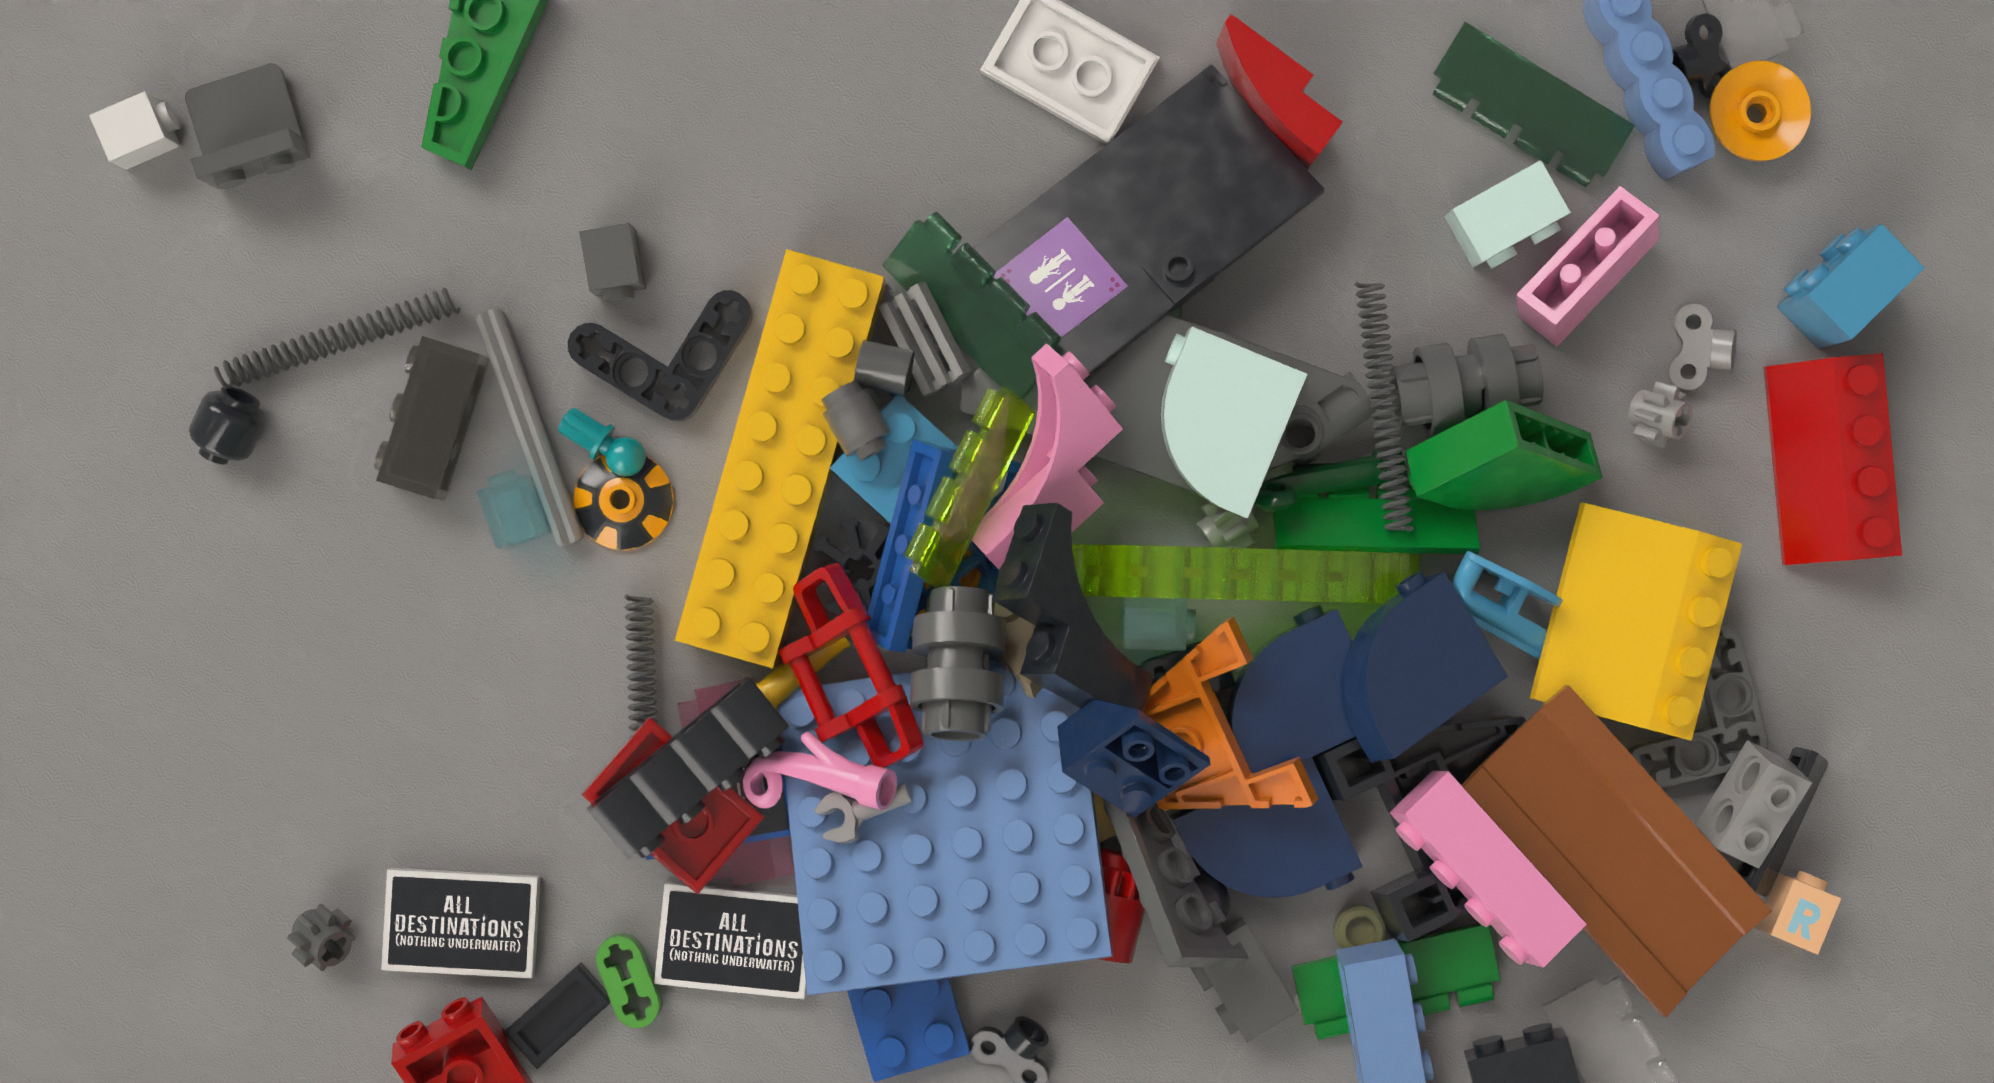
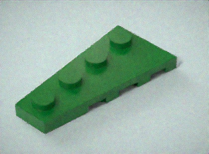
[421,0,549,171]

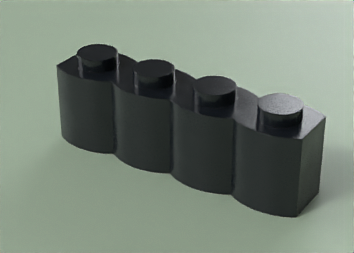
[587,677,789,859]

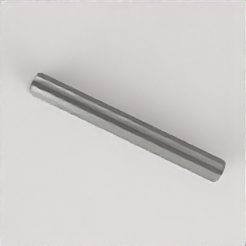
[476,308,584,546]

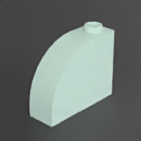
[1161,327,1307,518]

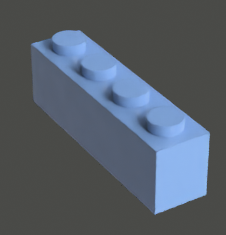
[1336,939,1434,1083]

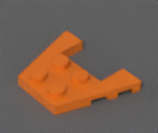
[1143,616,1319,809]

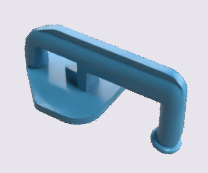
[1452,551,1563,659]

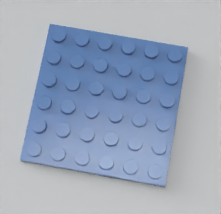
[778,659,1114,995]

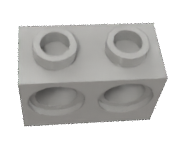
[1696,740,1812,869]

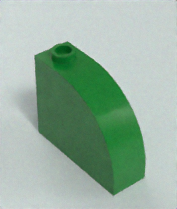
[1406,400,1603,511]

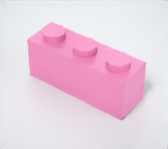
[1517,186,1660,347]

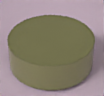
[1333,904,1385,949]

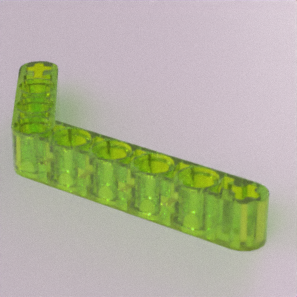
[1072,544,1421,603]

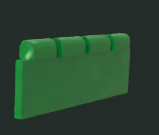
[1273,484,1480,555]
[1291,923,1500,1041]

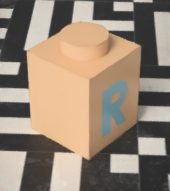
[1756,870,1841,955]

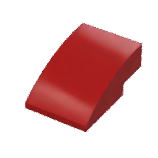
[1216,14,1343,170]

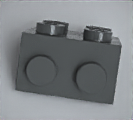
[185,63,310,189]

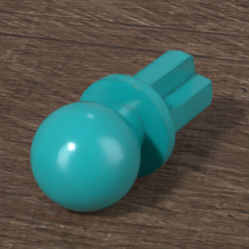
[558,408,646,477]

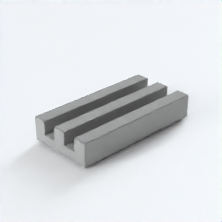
[879,282,971,396]

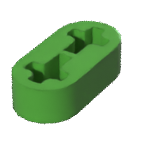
[596,933,663,1029]

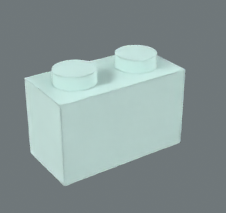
[1444,160,1571,269]

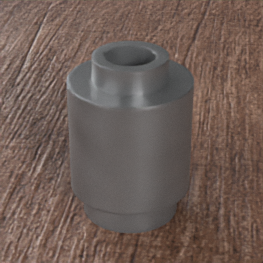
[821,380,891,461]

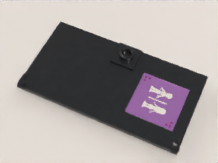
[952,65,1324,380]

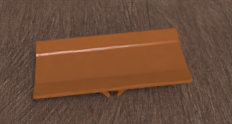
[1461,685,1772,1018]

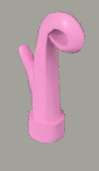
[742,732,897,811]

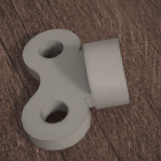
[1669,303,1737,391]

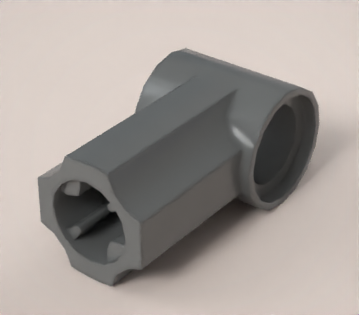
[854,340,915,400]

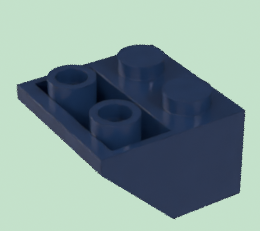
[1057,699,1211,818]

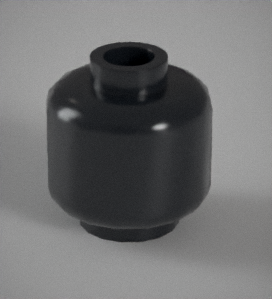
[189,386,266,465]

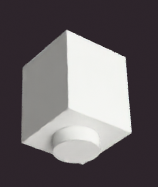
[89,91,181,170]

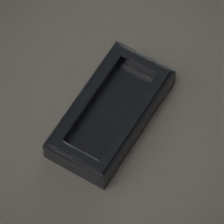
[504,962,611,1069]

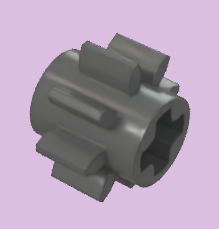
[287,904,356,971]

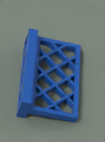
[867,439,1022,653]

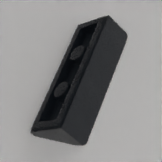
[1737,747,1828,897]

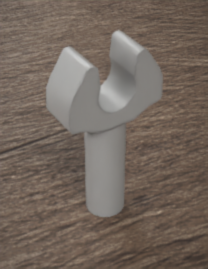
[814,783,913,844]

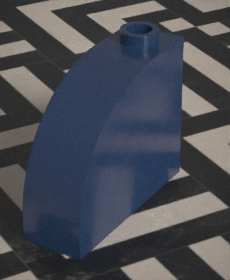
[1343,571,1508,762]
[1227,604,1355,773]
[1170,757,1363,898]

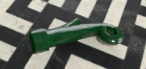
[1254,449,1406,512]

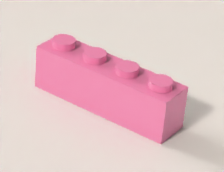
[1389,771,1587,968]

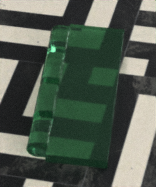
[1432,22,1635,188]
[882,212,1061,403]

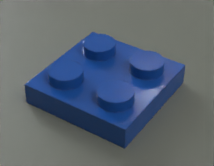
[847,978,971,1082]

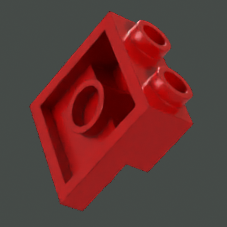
[391,996,533,1083]

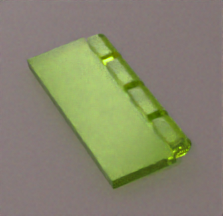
[903,386,1036,589]

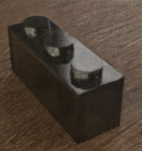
[374,336,490,501]

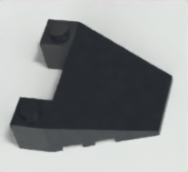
[1312,717,1526,942]

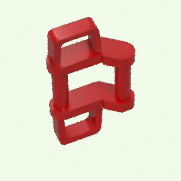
[778,563,924,768]

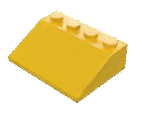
[1530,503,1742,741]

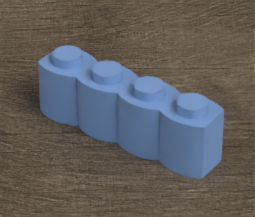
[1583,0,1715,181]

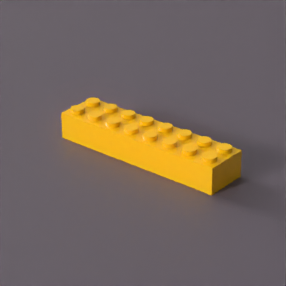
[674,249,887,668]

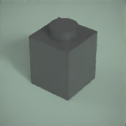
[579,223,646,303]

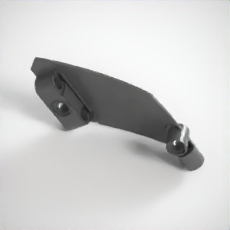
[960,315,1376,495]

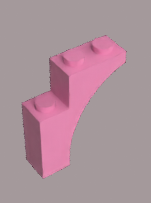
[966,344,1123,570]

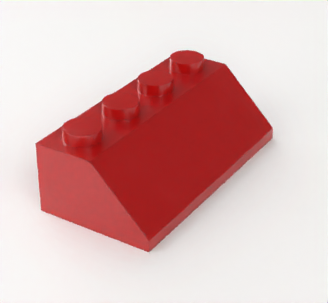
[1763,353,1902,565]

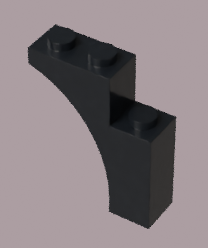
[992,503,1154,713]

